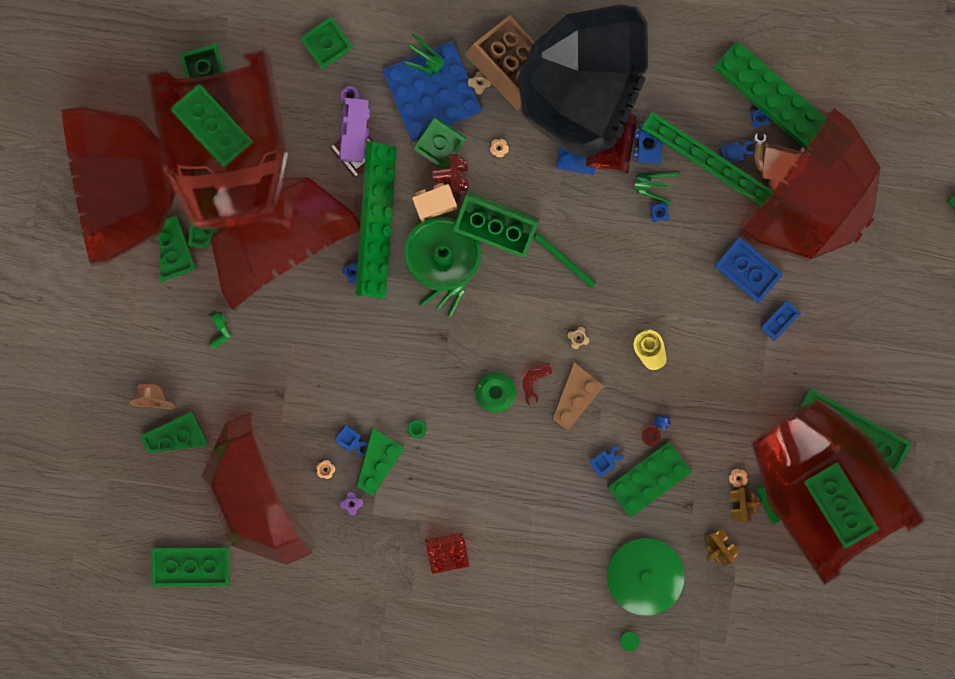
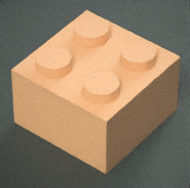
[412,183,457,223]

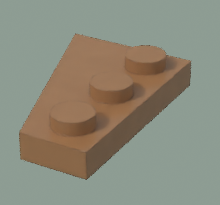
[553,362,604,431]

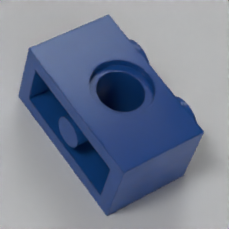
[633,123,662,165]

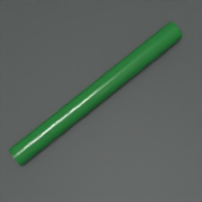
[534,233,596,288]

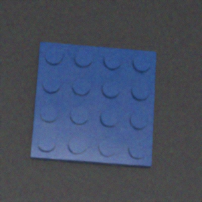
[382,41,482,141]

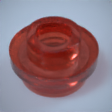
[642,427,661,446]

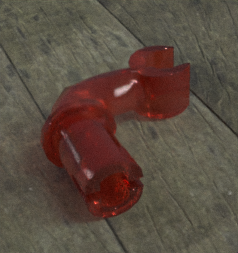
[522,363,553,405]

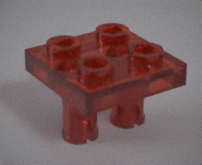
[433,153,469,196]

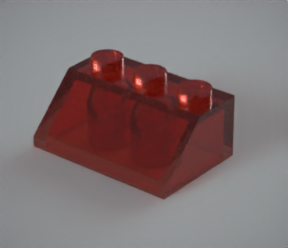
[586,113,637,174]

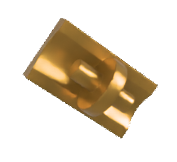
[729,487,762,523]
[704,530,739,566]

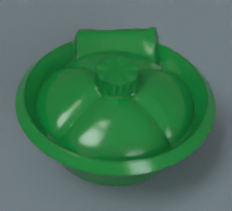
[473,372,516,413]

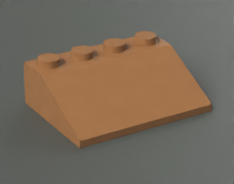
[465,15,535,110]

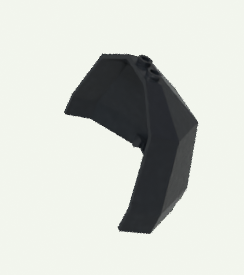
[518,5,648,157]

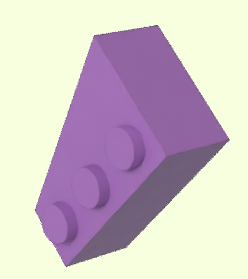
[339,98,370,163]

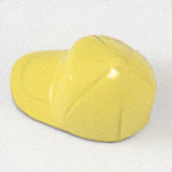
[633,330,667,370]

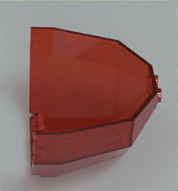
[61,106,177,267]
[738,108,881,261]
[211,177,361,312]
[201,412,313,565]

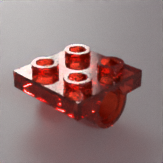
[425,532,470,574]

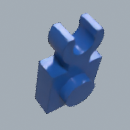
[719,141,755,164]
[334,425,368,456]
[589,446,625,477]

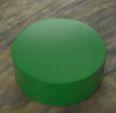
[407,419,427,438]
[620,631,640,651]

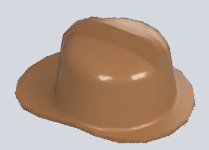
[129,384,176,410]

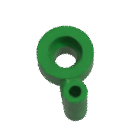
[209,310,231,349]

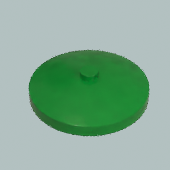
[404,217,481,291]
[607,538,684,615]

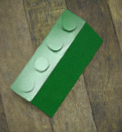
[453,191,540,258]

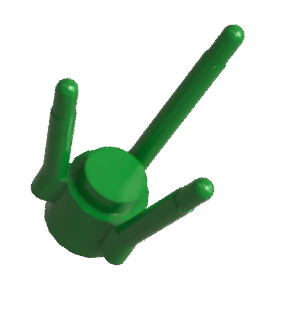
[405,33,445,75]
[634,173,681,205]
[420,285,466,317]

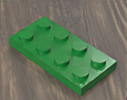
[170,84,253,168]
[608,441,692,518]
[804,462,879,549]
[152,547,230,587]

